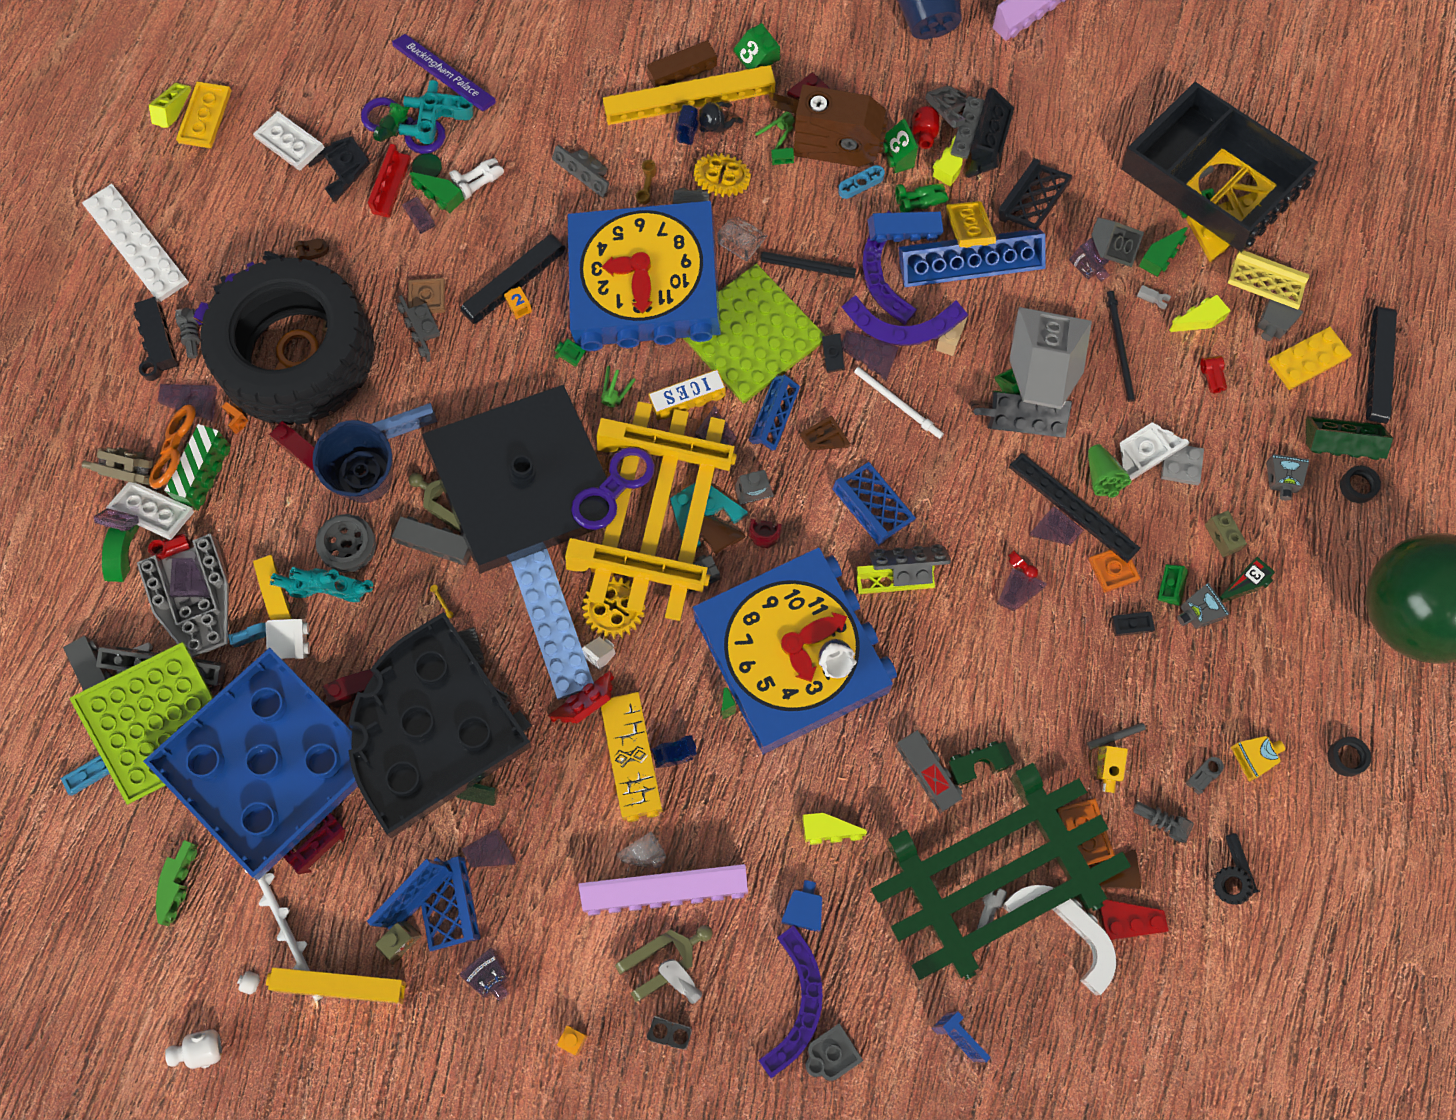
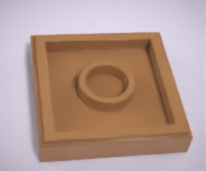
[408,278,445,314]

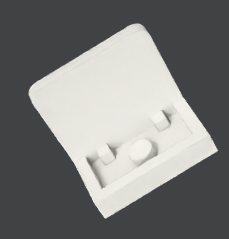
[266,619,310,659]

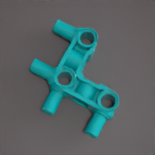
[399,80,474,144]
[270,566,373,602]

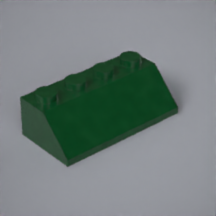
[1306,416,1393,460]

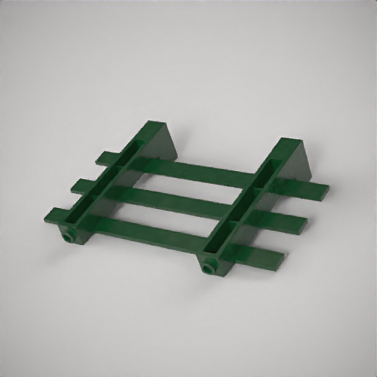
[871,763,1131,981]

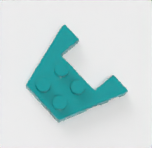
[670,482,748,548]

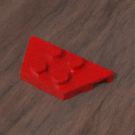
[548,671,614,723]

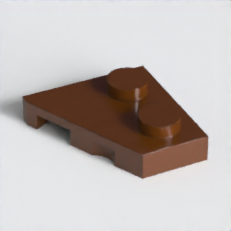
[800,415,851,451]

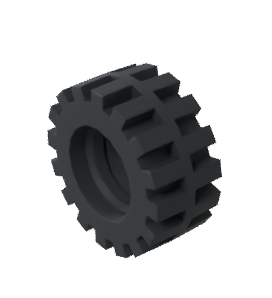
[1213,866,1254,905]

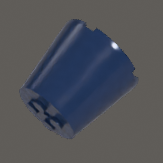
[897,0,962,40]
[313,420,393,503]

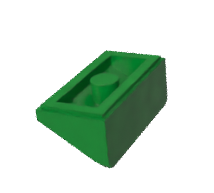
[1158,564,1188,606]
[722,687,736,719]

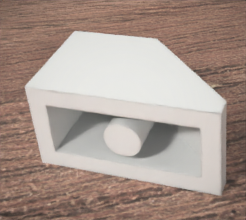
[582,637,616,671]

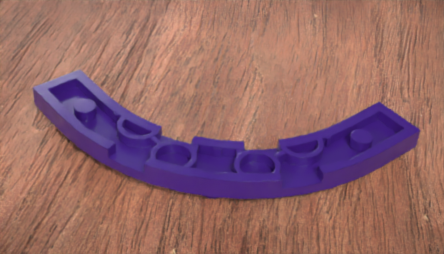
[862,210,917,325]
[842,295,969,346]
[758,925,823,1078]

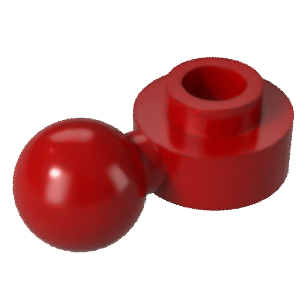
[1008,550,1038,580]

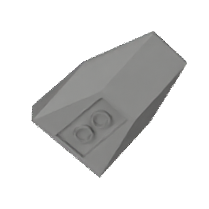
[1009,307,1092,409]
[137,533,229,657]

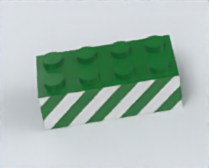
[164,424,231,511]

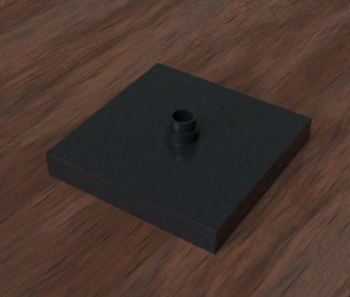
[422,385,609,574]

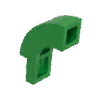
[102,521,139,582]

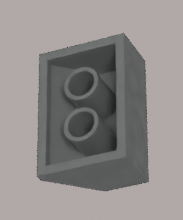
[1092,217,1144,267]

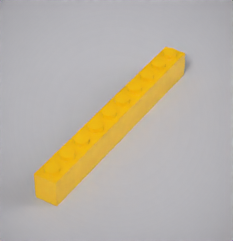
[603,65,775,125]

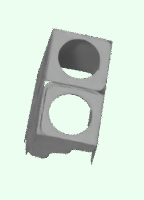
[647,1016,692,1050]

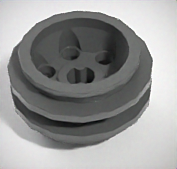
[316,514,376,573]

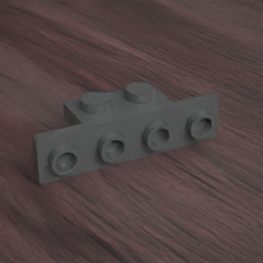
[951,96,985,159]
[552,145,610,198]
[397,295,440,362]

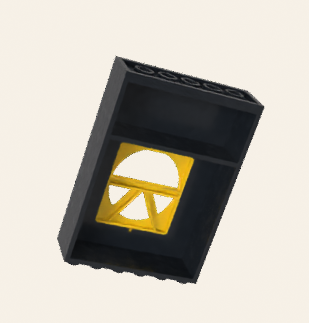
[1121,82,1318,253]

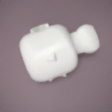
[165,1029,222,1069]

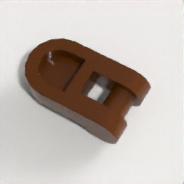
[294,238,329,261]

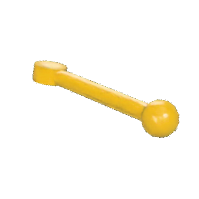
[430,585,454,619]

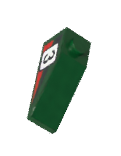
[1219,557,1275,603]

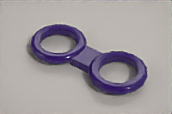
[361,97,445,154]
[571,447,655,530]

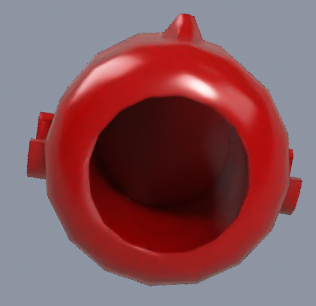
[912,106,940,149]

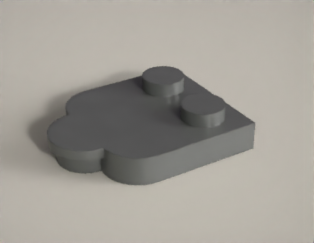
[806,1023,863,1081]

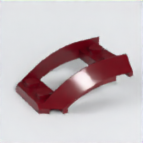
[284,813,346,875]

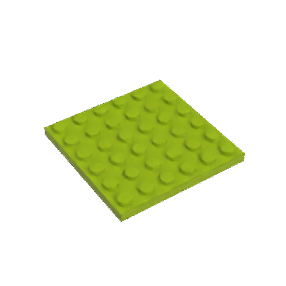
[683,263,825,404]
[69,642,214,805]

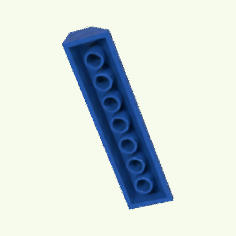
[899,229,1046,287]

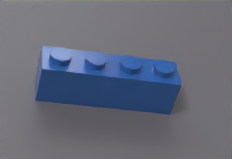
[868,212,943,242]

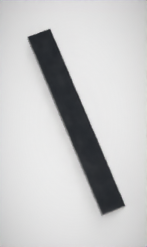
[1009,453,1140,563]

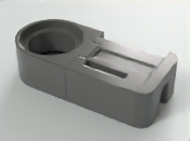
[1186,757,1224,795]

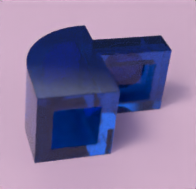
[652,735,697,768]

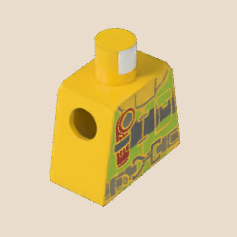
[1097,746,1128,793]

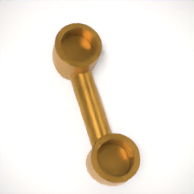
[636,159,657,205]

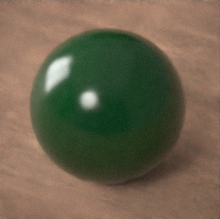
[1366,533,1456,664]

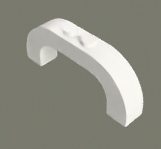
[1002,885,1116,996]

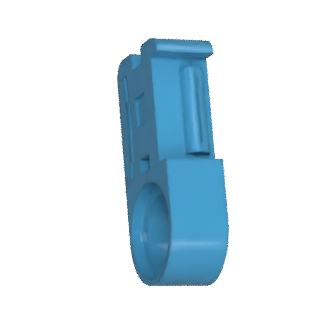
[228,623,266,648]

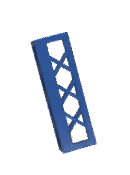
[748,375,800,451]

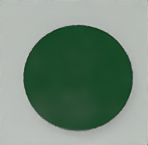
[412,153,442,177]

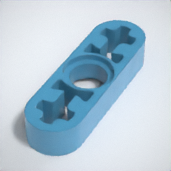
[838,165,885,199]

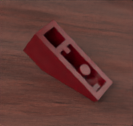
[269,421,316,474]
[322,669,373,709]

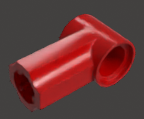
[1200,356,1227,394]
[148,533,191,560]

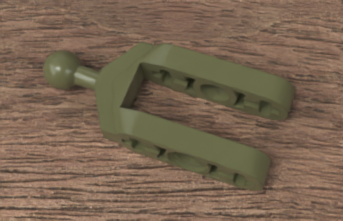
[408,473,462,534]
[615,925,713,1003]

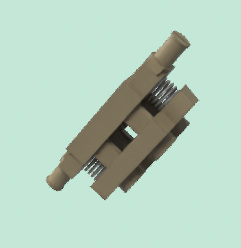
[81,447,153,485]

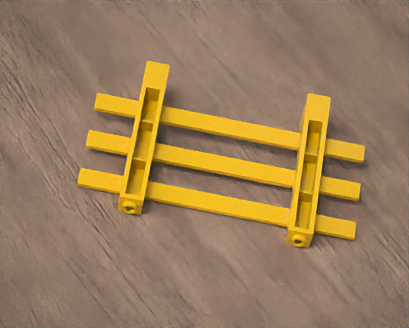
[565,401,737,621]

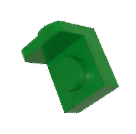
[554,338,586,367]

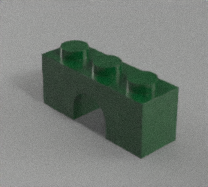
[947,741,1014,786]

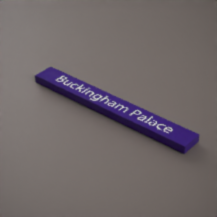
[392,34,496,111]

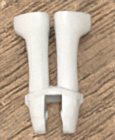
[449,158,504,200]

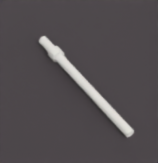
[854,367,944,439]

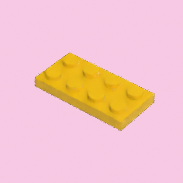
[176,82,232,149]
[946,201,996,248]
[1268,327,1352,390]

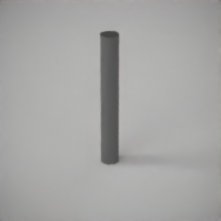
[1087,722,1146,750]

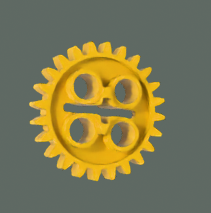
[693,153,751,197]
[582,577,646,639]

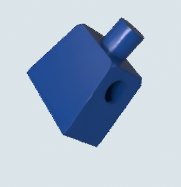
[781,880,822,932]

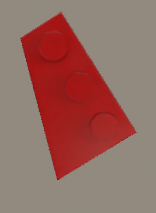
[1099,900,1169,940]

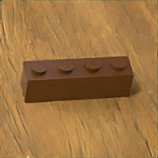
[646,40,717,88]

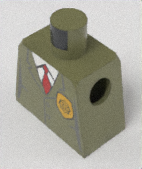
[375,921,422,965]

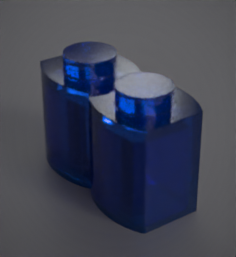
[676,105,698,145]

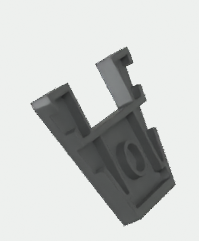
[925,85,967,128]

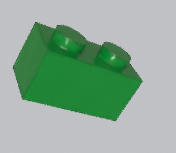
[771,148,794,165]

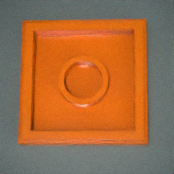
[1088,550,1141,593]

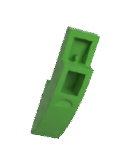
[156,840,198,926]

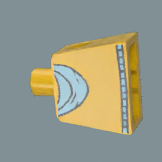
[1230,736,1285,782]

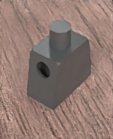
[1258,299,1303,341]

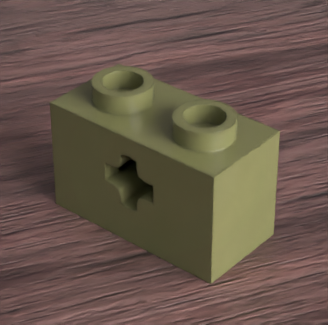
[1205,510,1247,558]

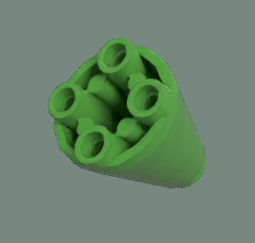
[1088,444,1132,498]

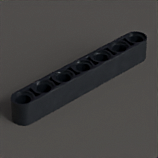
[460,234,566,324]
[1366,306,1397,424]

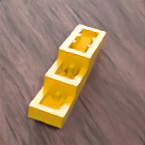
[253,555,292,620]

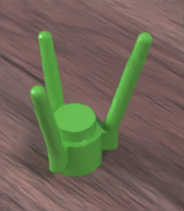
[756,111,795,149]
[600,366,635,407]

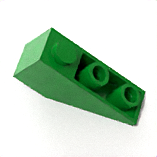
[409,172,464,213]
[1139,227,1188,277]

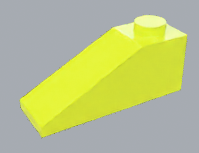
[149,83,191,128]

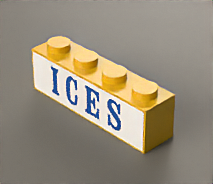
[648,369,726,420]

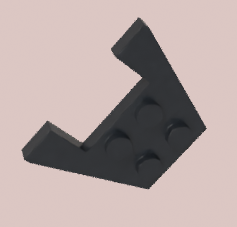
[308,136,370,203]

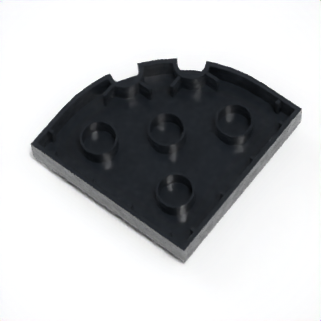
[349,612,531,839]

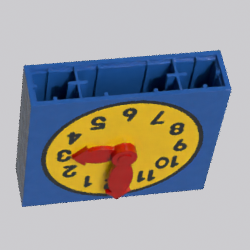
[568,201,721,351]
[693,547,897,755]

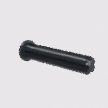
[1225,833,1260,894]

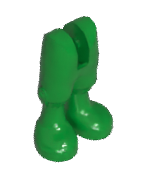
[895,184,949,213]

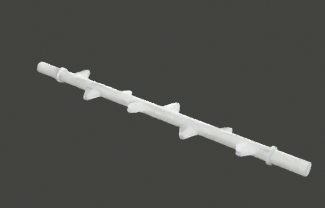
[245,870,323,1001]

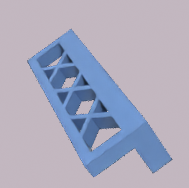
[371,403,438,439]

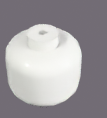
[237,971,260,994]

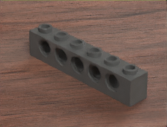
[96,645,226,685]

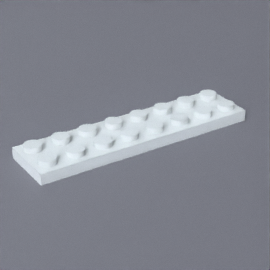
[82,184,189,302]

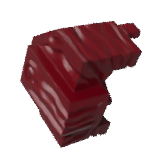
[748,519,782,549]

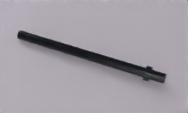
[1107,291,1135,402]

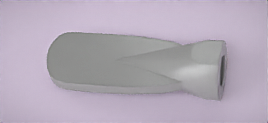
[658,959,703,1004]

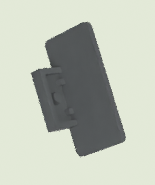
[869,544,951,586]

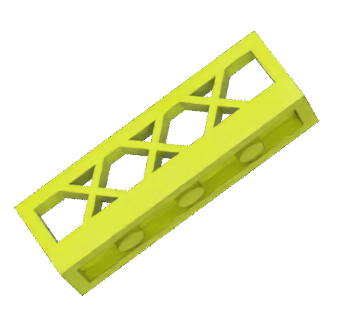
[856,565,935,594]

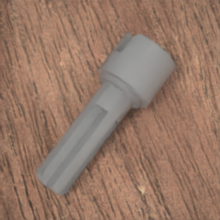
[976,889,1007,930]

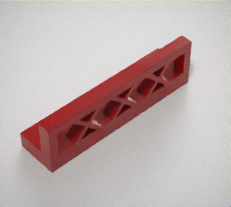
[367,143,411,218]

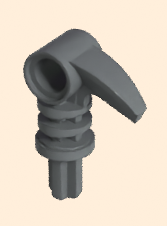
[175,308,200,359]
[1133,802,1194,843]

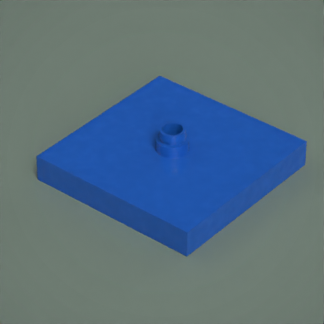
[143,648,358,880]

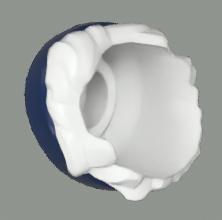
[819,639,857,679]

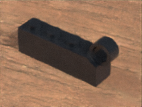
[134,297,179,381]

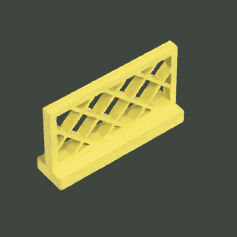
[1228,250,1309,309]

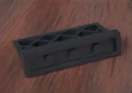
[998,158,1073,230]

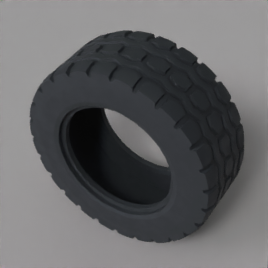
[200,258,375,425]

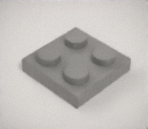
[1161,446,1204,486]

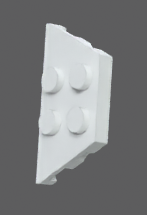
[1120,422,1189,481]

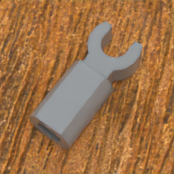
[1137,285,1171,309]

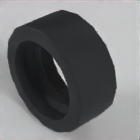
[1340,465,1381,504]
[1328,737,1371,777]

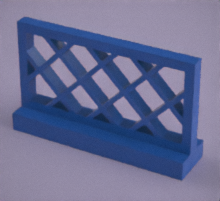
[832,462,916,546]
[421,856,481,952]
[367,857,453,930]
[932,1011,991,1062]

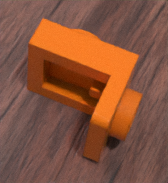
[221,402,248,434]

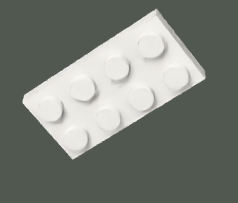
[253,111,325,171]
[106,482,194,540]

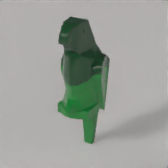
[373,102,410,142]

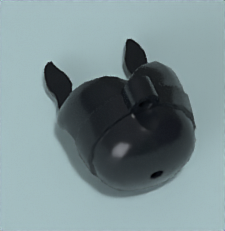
[699,102,743,133]

